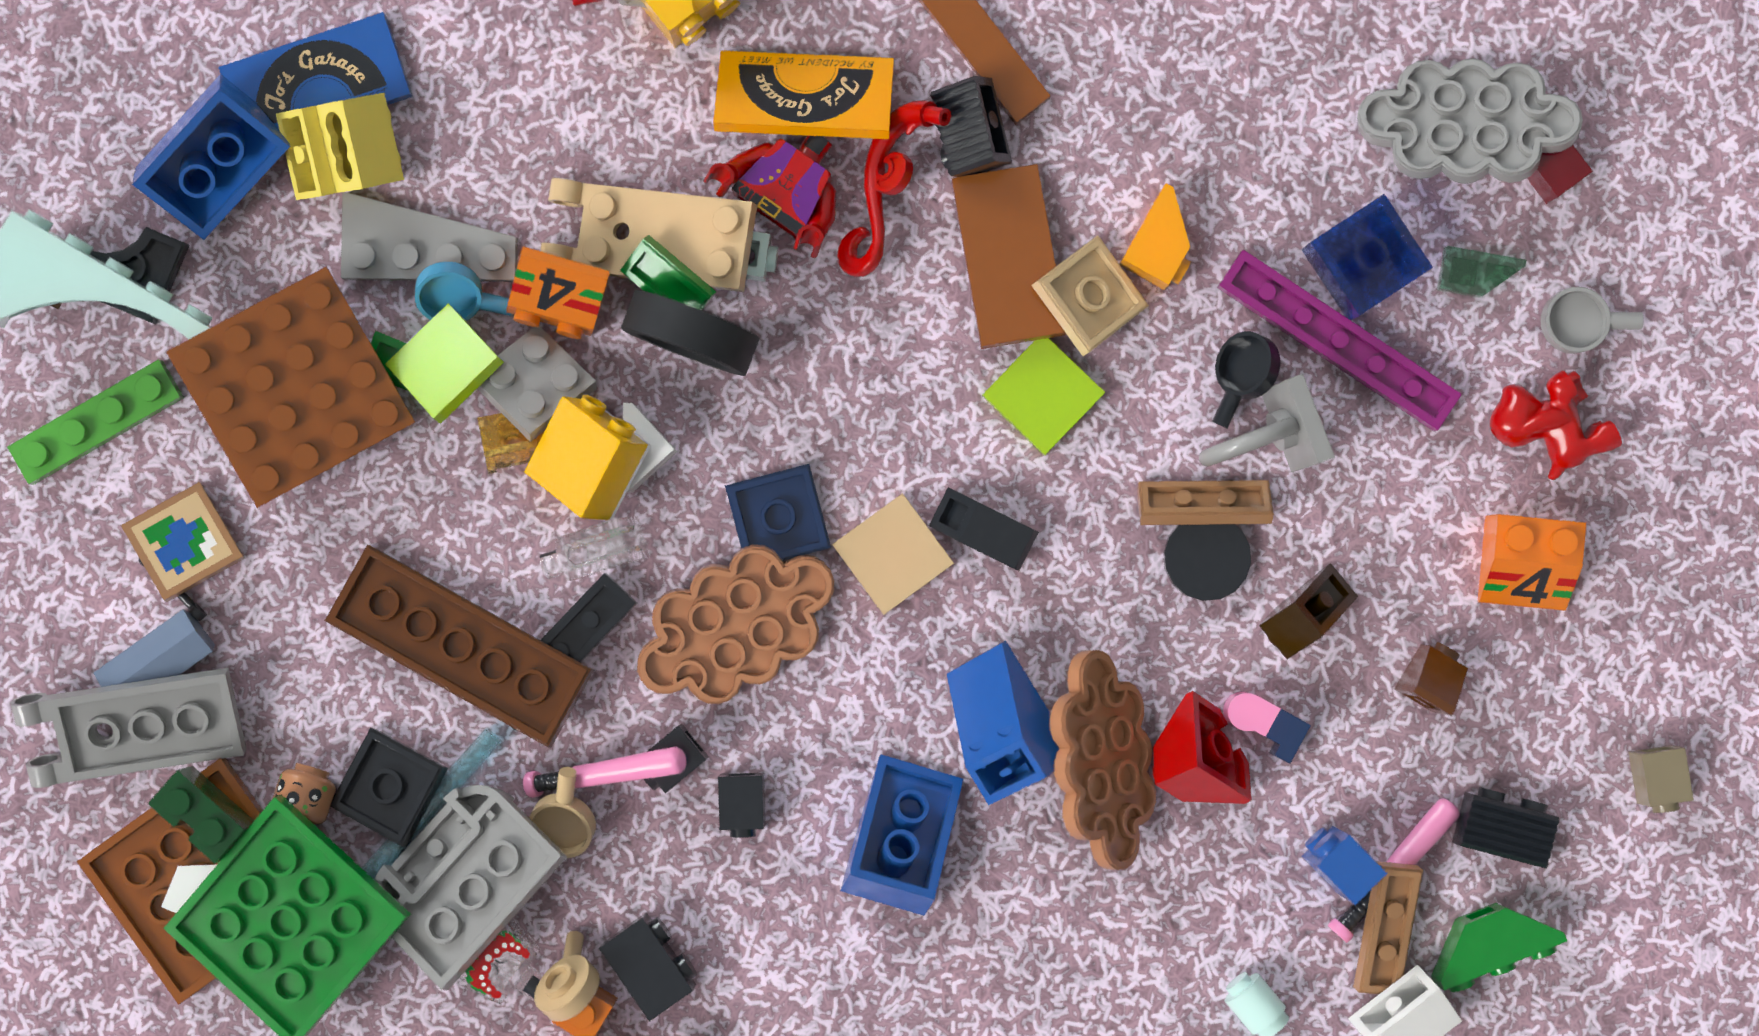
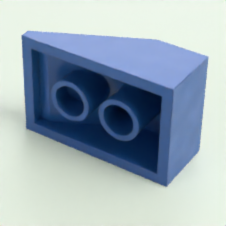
[840,754,964,916]

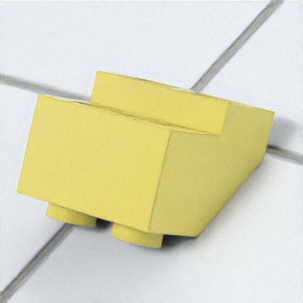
[276,93,404,200]

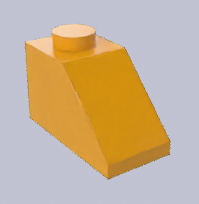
[1119,183,1191,290]

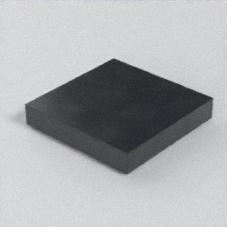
[330,727,448,847]

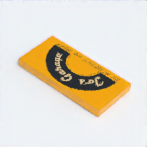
[713,50,894,139]

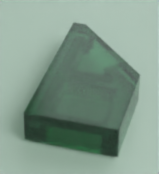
[1437,246,1527,298]

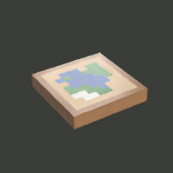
[121,482,245,602]

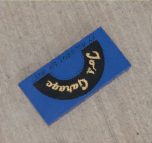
[219,12,413,131]

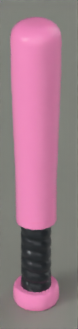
[523,747,686,798]
[1328,798,1460,943]

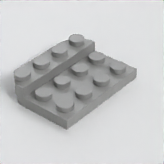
[375,785,567,990]

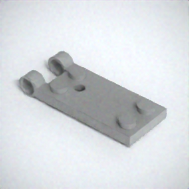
[10,668,247,788]

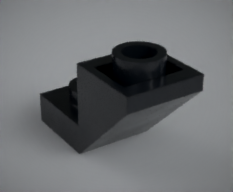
[929,487,1039,571]

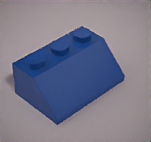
[132,74,290,240]

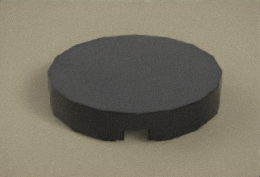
[1163,524,1251,601]

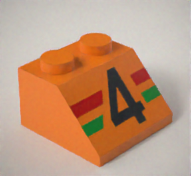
[506,246,610,339]
[1478,514,1586,611]

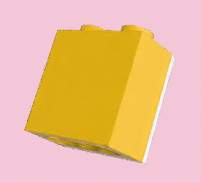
[524,395,651,521]

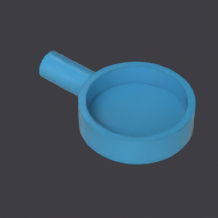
[415,262,512,321]

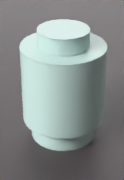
[1225,972,1289,1036]

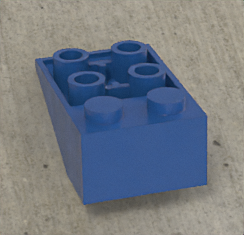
[946,640,1059,805]

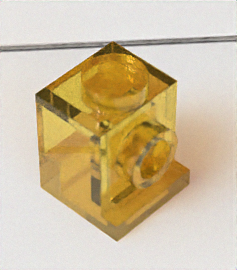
[477,413,543,474]

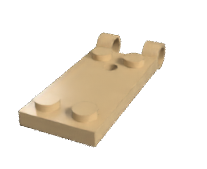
[540,178,757,292]

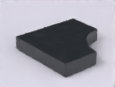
[90,227,190,325]

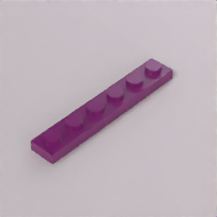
[1217,250,1462,432]

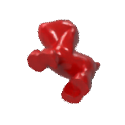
[1489,370,1622,480]

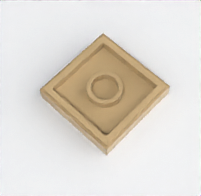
[1031,235,1149,356]
[832,493,954,615]

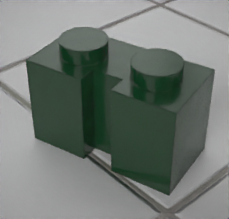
[147,766,254,863]

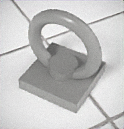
[1199,374,1335,473]

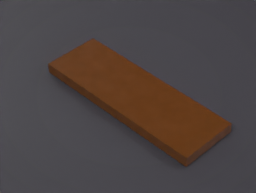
[325,544,594,748]

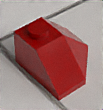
[1153,691,1252,804]

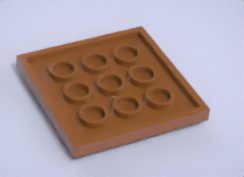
[166,266,415,508]
[77,758,263,1005]

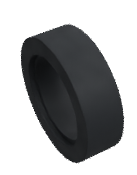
[621,290,760,376]

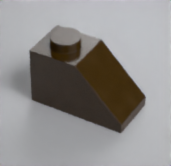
[1259,563,1358,659]

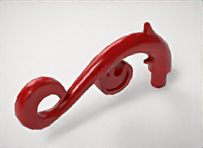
[837,100,951,277]

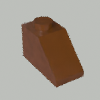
[1394,642,1468,716]

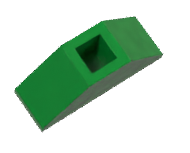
[1431,903,1567,992]

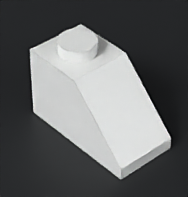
[1348,965,1462,1036]

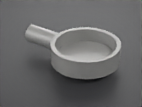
[1540,287,1644,354]

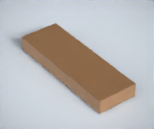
[1137,480,1274,525]
[1353,861,1423,994]

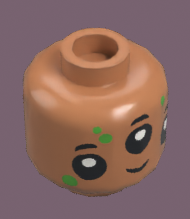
[272,763,336,825]

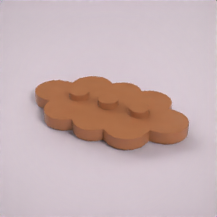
[637,545,834,704]
[1050,650,1156,870]

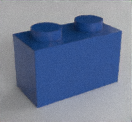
[1302,826,1387,905]

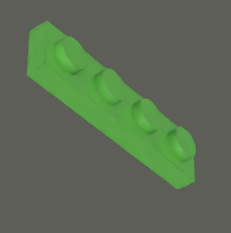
[7,359,184,485]

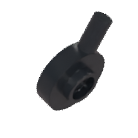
[1212,331,1281,429]

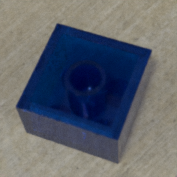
[1301,194,1433,320]

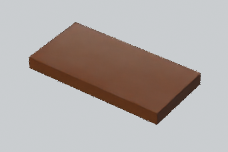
[952,164,1067,349]

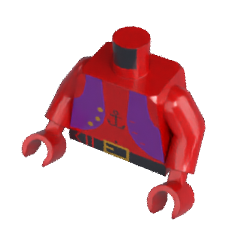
[703,136,837,258]

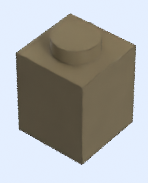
[1628,745,1694,813]

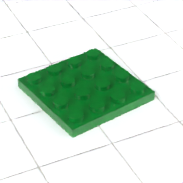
[163,794,411,1036]

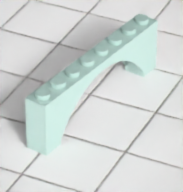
[0,209,213,339]

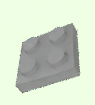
[477,326,597,442]

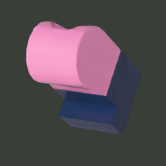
[1223,692,1311,764]

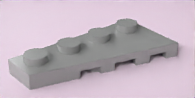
[341,192,518,282]

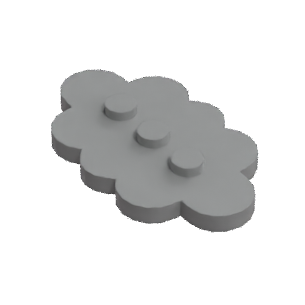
[1357,58,1583,184]

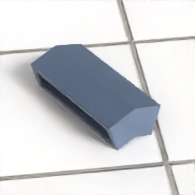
[93,609,215,687]

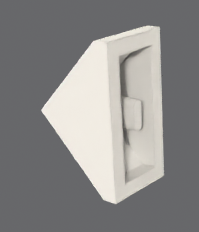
[623,403,678,493]

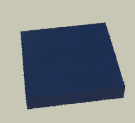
[725,464,831,561]

